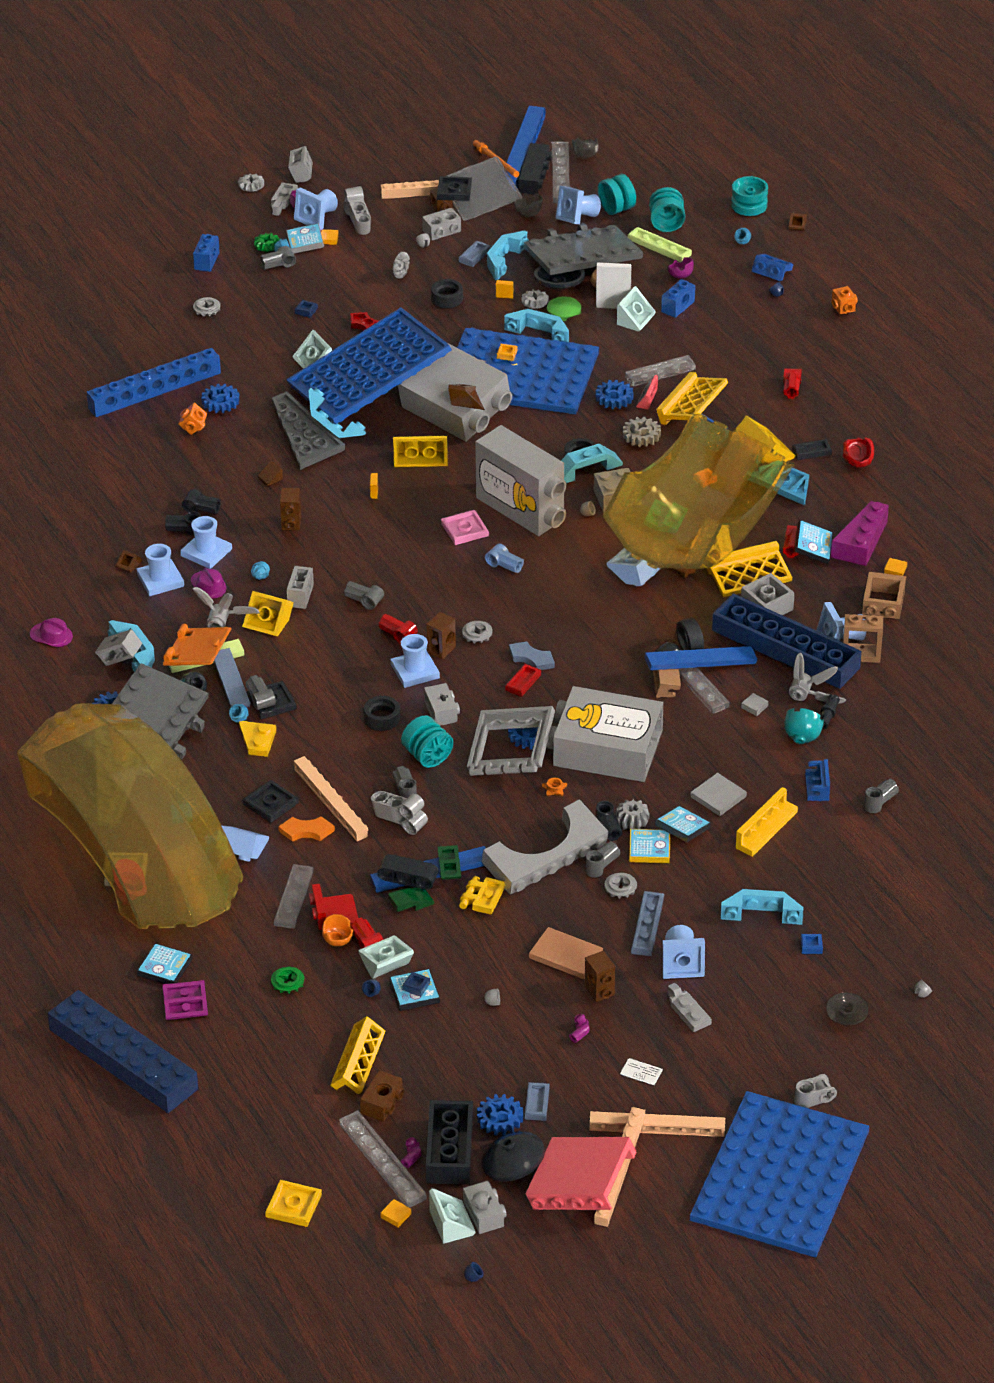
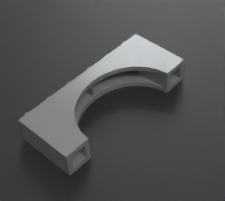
[482,799,608,895]

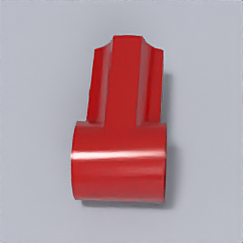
[783,368,802,399]
[783,525,799,558]
[379,614,418,644]
[351,917,383,949]

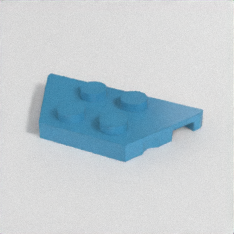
[745,462,809,505]

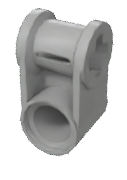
[794,1074,837,1108]

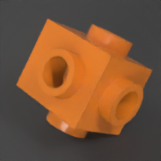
[831,286,858,315]
[179,403,207,435]

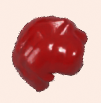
[843,437,874,468]

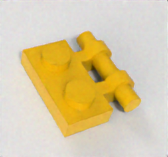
[459,876,505,915]

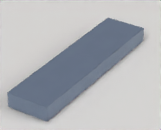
[213,648,250,708]
[631,891,664,956]

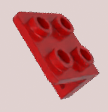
[309,884,358,930]

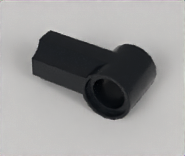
[182,489,221,514]
[165,511,201,536]
[595,801,622,841]

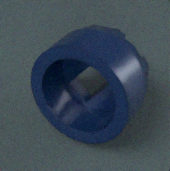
[769,282,784,297]
[362,979,381,997]
[464,1262,484,1282]

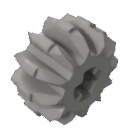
[616,799,649,830]

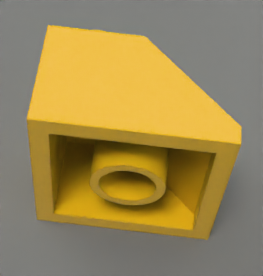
[242,591,294,636]

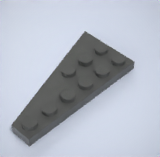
[272,391,345,470]

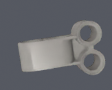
[343,186,371,235]
[371,791,428,835]

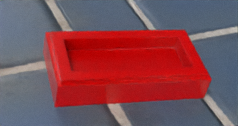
[505,664,541,697]

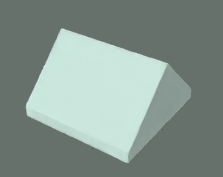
[617,286,656,332]
[293,330,332,369]
[358,935,414,979]
[429,1188,476,1244]

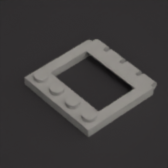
[467,706,555,776]

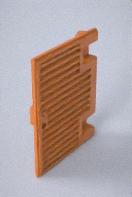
[163,624,231,666]

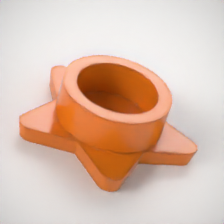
[542,778,567,796]

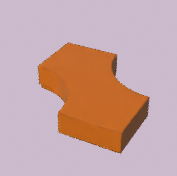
[278,816,335,841]

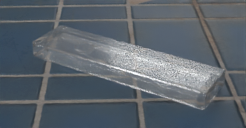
[625,355,696,386]
[679,667,730,714]
[274,864,313,929]

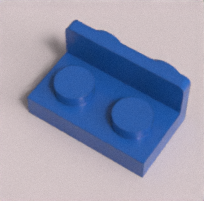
[752,254,793,281]

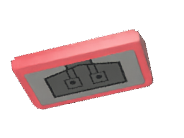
[636,375,658,410]

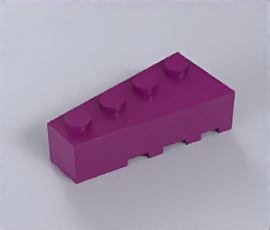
[831,501,889,566]

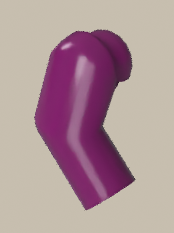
[569,1014,590,1043]
[401,1137,422,1168]

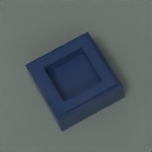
[295,300,318,318]
[402,972,430,997]

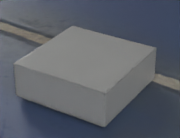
[741,693,769,716]

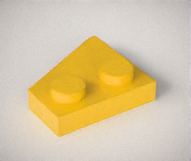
[239,721,276,757]

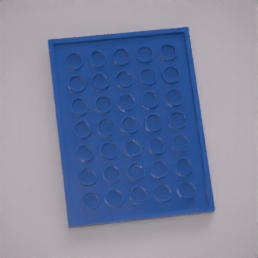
[286,308,452,424]
[457,328,599,414]
[690,1091,869,1258]

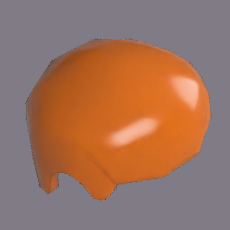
[322,914,353,946]

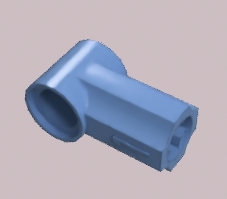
[485,543,524,573]

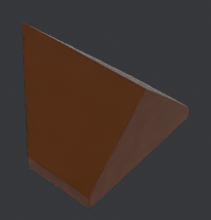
[448,384,485,410]

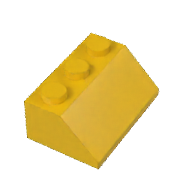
[733,416,796,465]
[393,436,448,467]

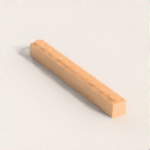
[381,177,484,199]
[294,756,368,841]
[594,1107,645,1227]
[590,1112,725,1137]

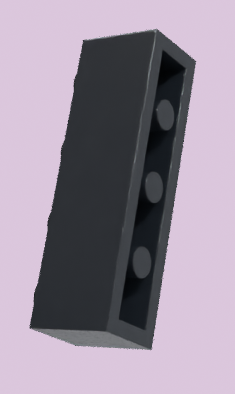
[519,143,552,195]

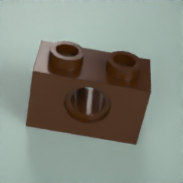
[280,488,301,530]
[426,612,456,660]
[585,950,615,1002]
[360,1070,404,1122]

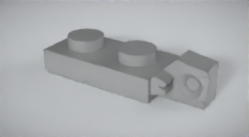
[271,183,298,216]
[668,983,712,1032]

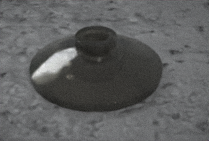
[826,993,868,1025]

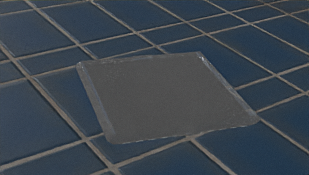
[447,157,523,221]

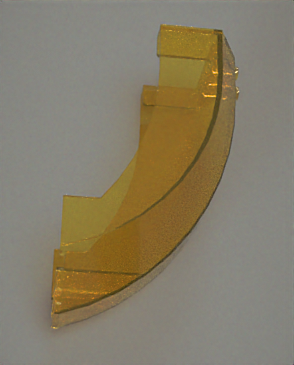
[603,413,794,569]
[17,703,243,929]

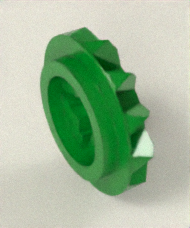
[254,233,280,252]
[271,967,304,994]

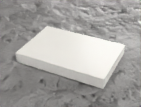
[596,263,631,309]

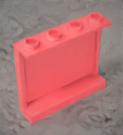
[526,1137,637,1210]

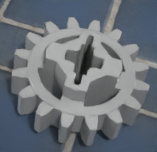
[623,417,661,447]

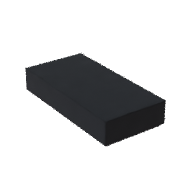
[792,439,832,460]

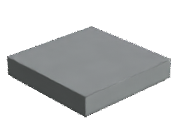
[691,773,747,816]

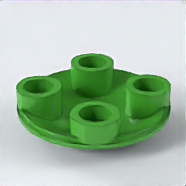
[547,297,581,321]

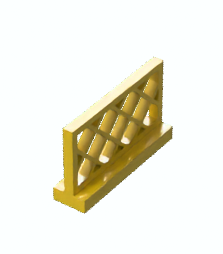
[656,372,728,424]
[706,541,792,597]

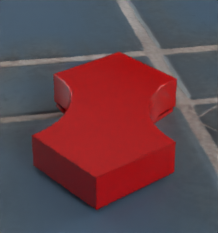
[350,312,378,331]

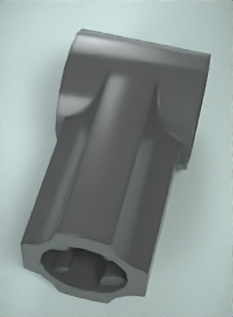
[260,246,296,270]
[344,581,384,610]
[246,675,276,710]
[392,766,417,798]
[864,779,899,813]
[585,841,620,878]

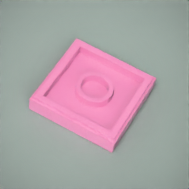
[441,510,489,545]

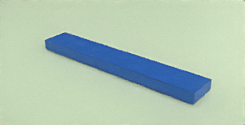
[644,646,757,670]
[370,846,486,893]

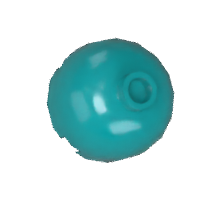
[784,708,824,744]

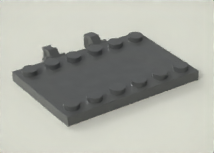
[524,223,643,275]
[83,663,209,779]

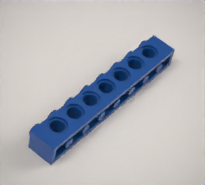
[87,348,221,417]

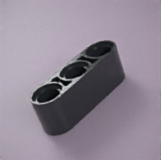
[377,854,439,890]

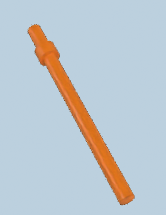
[473,140,519,177]

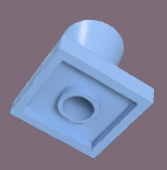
[556,186,601,224]
[294,188,338,230]
[180,516,232,569]
[137,544,184,596]
[816,602,866,641]
[390,634,440,688]
[662,925,705,979]

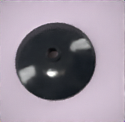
[534,266,585,291]
[481,1131,545,1181]

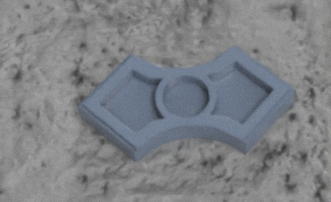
[509,642,555,670]

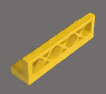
[736,787,798,857]
[330,1016,385,1094]

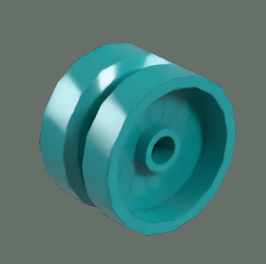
[598,174,636,215]
[731,176,768,216]

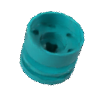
[649,187,685,232]
[401,715,453,768]

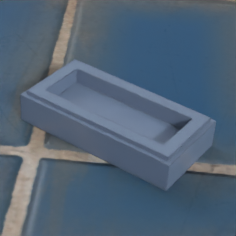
[459,241,491,267]
[525,1082,550,1121]

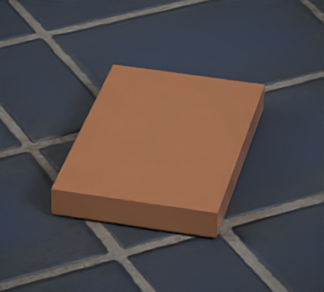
[529,927,603,979]

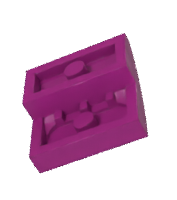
[163,980,208,1020]

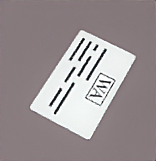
[620,1058,663,1085]

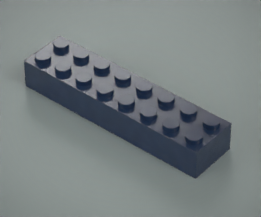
[712,593,862,689]
[48,990,198,1113]

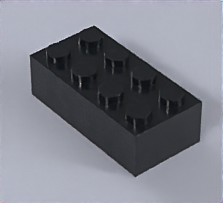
[426,1100,473,1184]

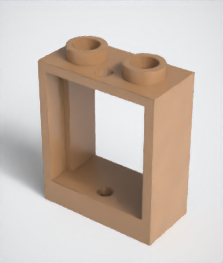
[862,572,906,619]
[843,614,883,663]

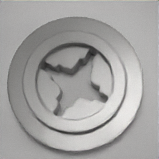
[238,174,264,192]
[393,252,410,279]
[521,289,548,309]
[193,297,220,317]
[462,621,492,644]
[605,873,637,899]

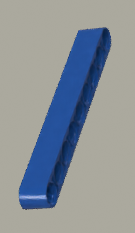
[499,106,546,193]

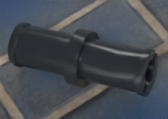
[820,694,840,729]

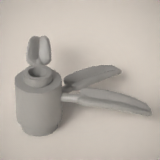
[192,587,260,628]
[789,653,846,704]

